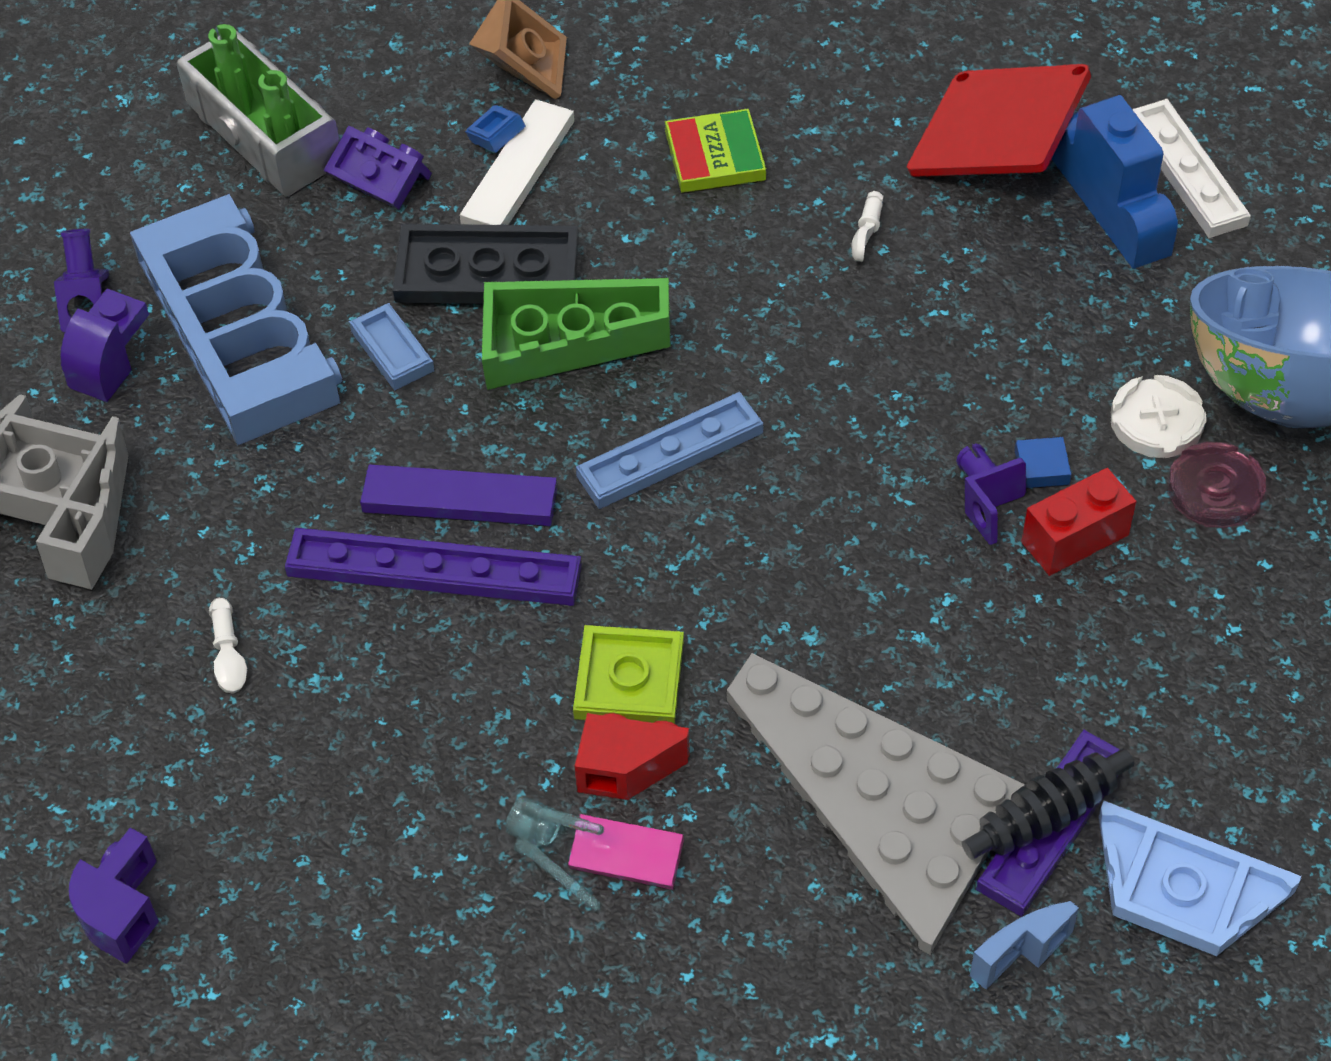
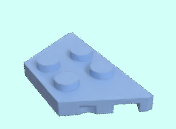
[1099,801,1301,956]

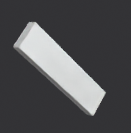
[460,99,574,225]
[1132,99,1251,238]

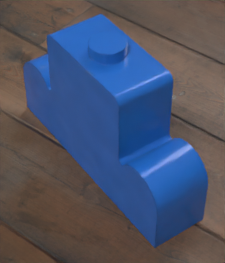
[1052,95,1178,269]

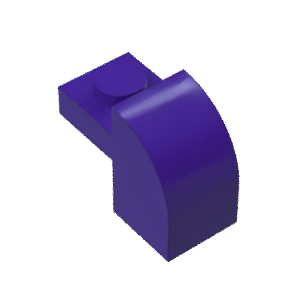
[61,289,149,402]
[69,828,159,964]

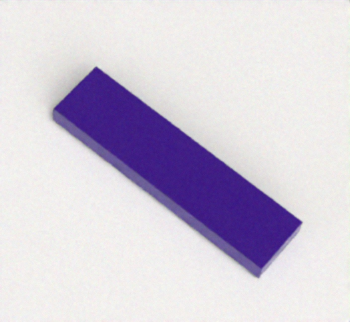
[360,464,557,526]
[976,730,1120,917]

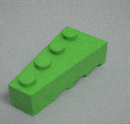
[482,278,670,390]

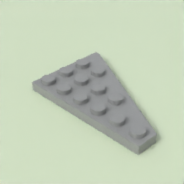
[727,653,1025,955]

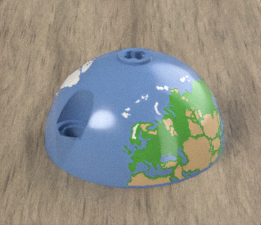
[1190,266,1331,428]

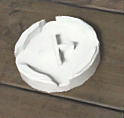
[1111,375,1206,458]

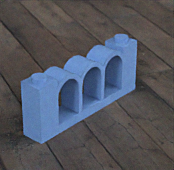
[130,194,342,445]

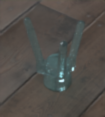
[505,796,604,910]

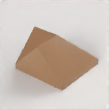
[469,0,567,99]

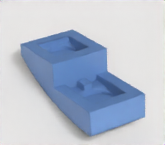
[970,901,1079,990]

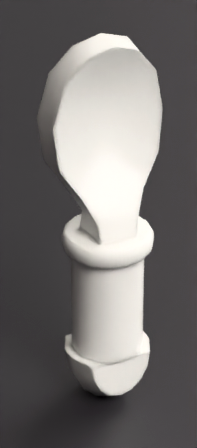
[851,191,883,262]
[209,597,247,694]

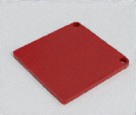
[907,64,1091,176]

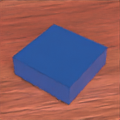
[465,105,526,153]
[1015,437,1071,488]

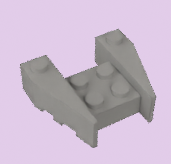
[0,394,129,590]

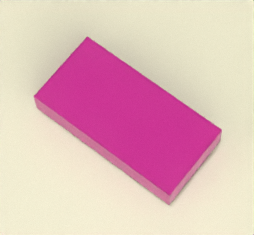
[568,814,684,890]

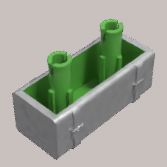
[177,24,340,197]

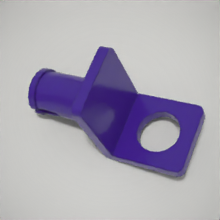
[54,228,109,332]
[956,444,1026,545]

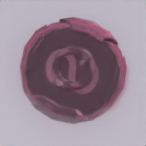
[1168,441,1266,528]

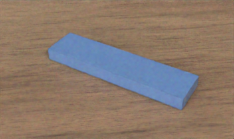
[576,392,763,509]

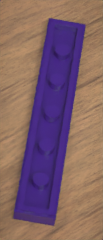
[285,527,582,606]

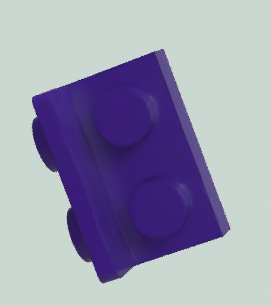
[324,126,432,210]

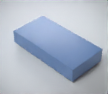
[349,303,434,391]

